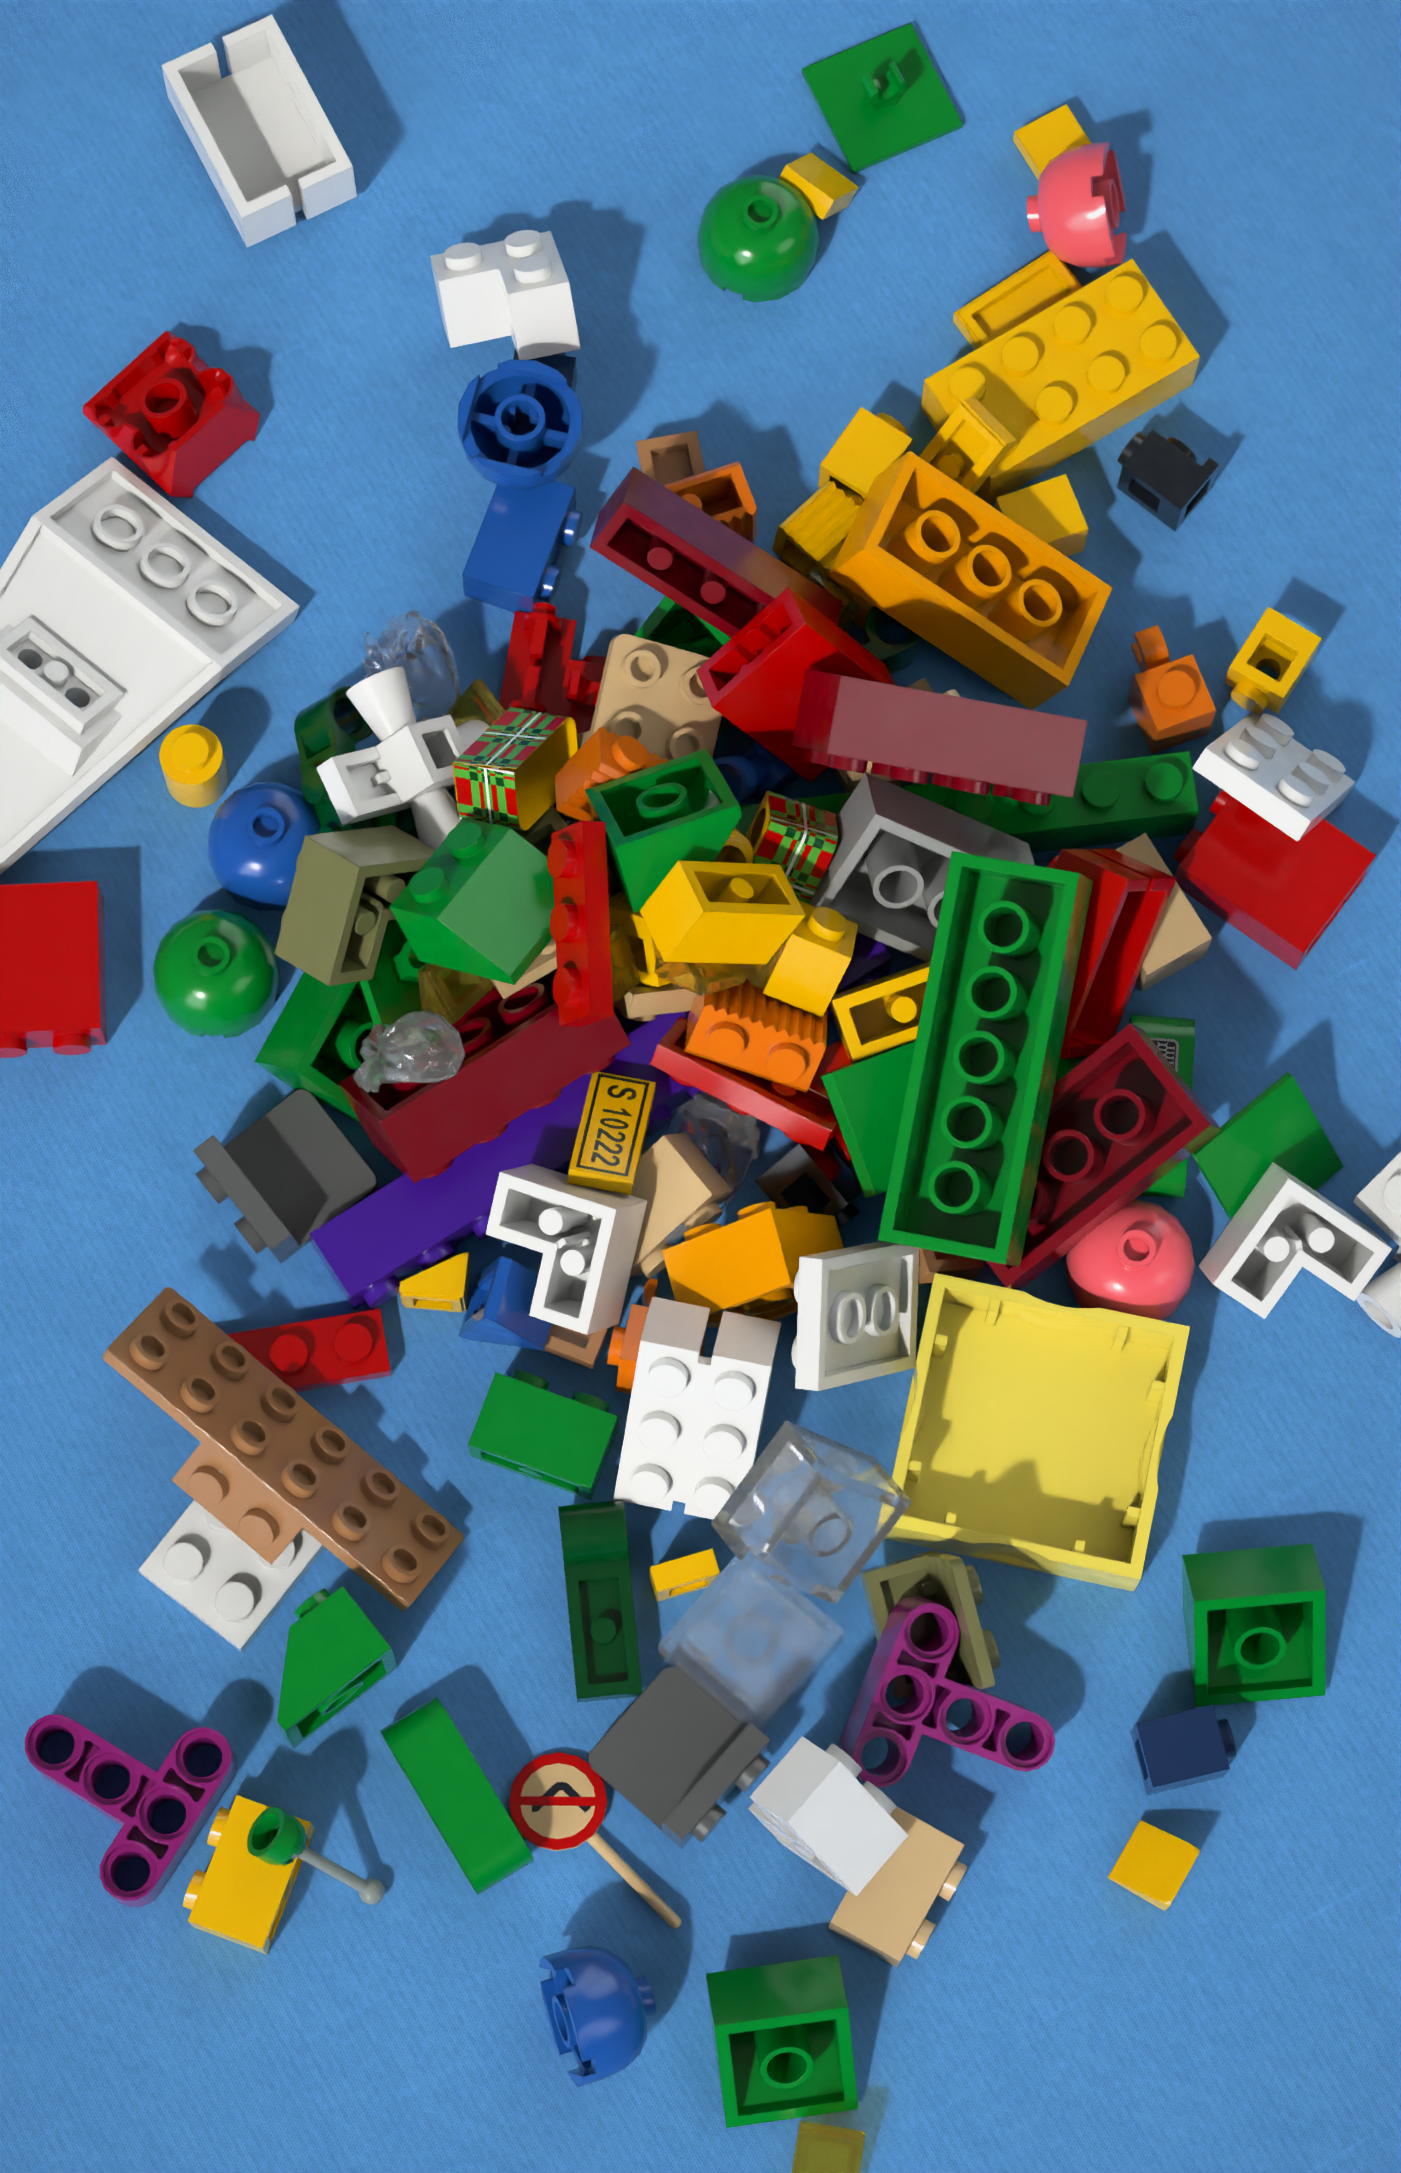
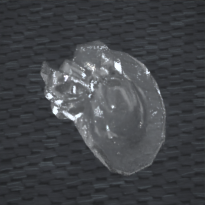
[361,610,460,722]
[353,1010,465,1093]
[665,1091,760,1209]

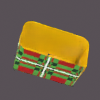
[452,707,578,831]
[745,790,838,904]

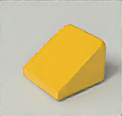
[399,1252,471,1313]
[1107,1820,1201,1911]

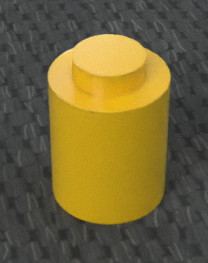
[159,724,229,808]

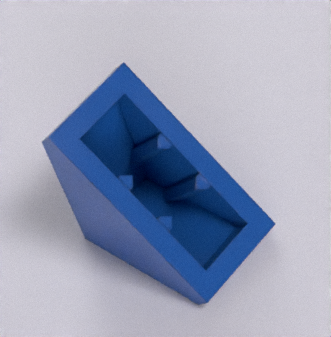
[459,1256,552,1350]

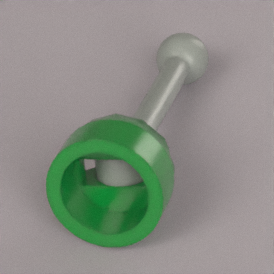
[247,1807,385,1905]

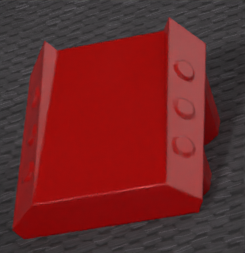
[83,331,260,498]

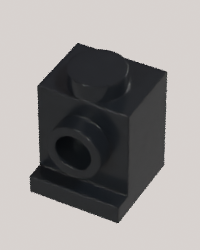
[1117,430,1219,532]
[755,1143,863,1229]

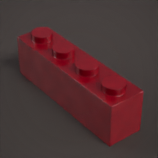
[590,467,842,638]

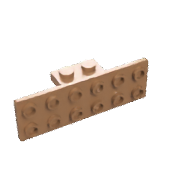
[102,1287,464,1611]

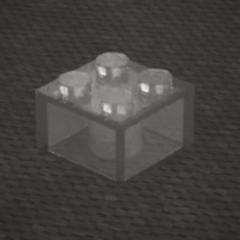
[711,1420,912,1604]
[658,1545,845,1733]

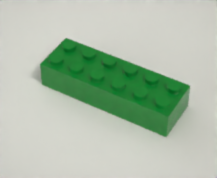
[878,851,1093,1267]

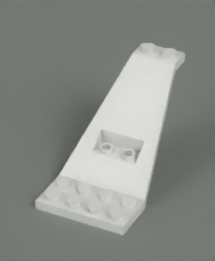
[0,457,300,875]

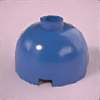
[457,359,583,490]
[208,782,321,911]
[539,1946,656,2087]

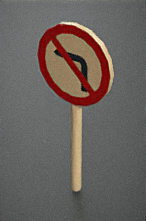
[509,1752,682,1929]

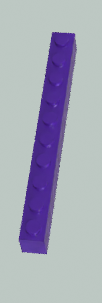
[309,932,892,1310]

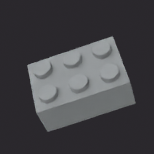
[810,773,1035,962]

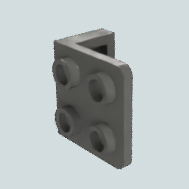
[193,1089,378,1263]
[588,1667,771,1849]

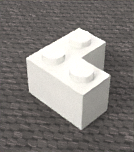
[430,230,581,360]
[1198,1162,1392,1319]
[485,1164,647,1335]
[748,1736,909,1896]

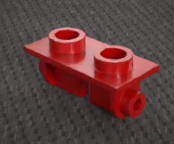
[496,602,577,720]

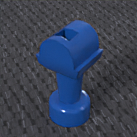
[714,741,800,804]

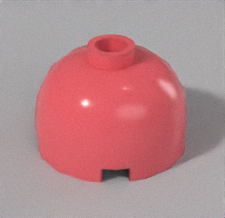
[1027,142,1127,268]
[1065,1199,1195,1321]

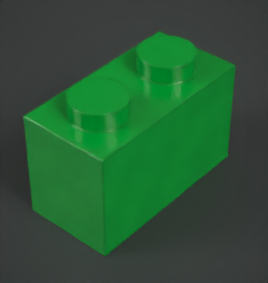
[468,1370,618,1500]

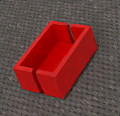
[1047,848,1177,1059]

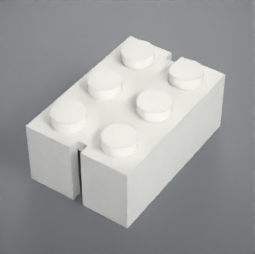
[161,15,357,248]
[614,1297,781,1525]

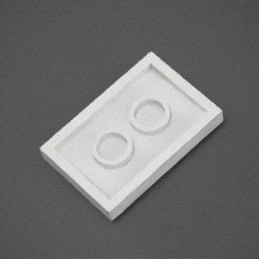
[1192,712,1356,842]
[791,1241,920,1391]
[138,1500,325,1653]

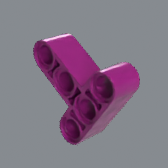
[839,1596,1055,1787]
[25,1714,236,1907]

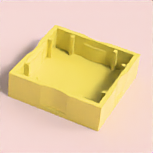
[879,1273,1190,1592]

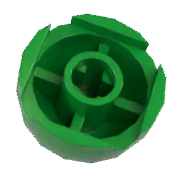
[697,174,820,303]
[153,908,280,1038]

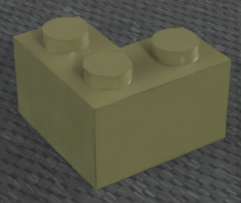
[274,825,436,986]

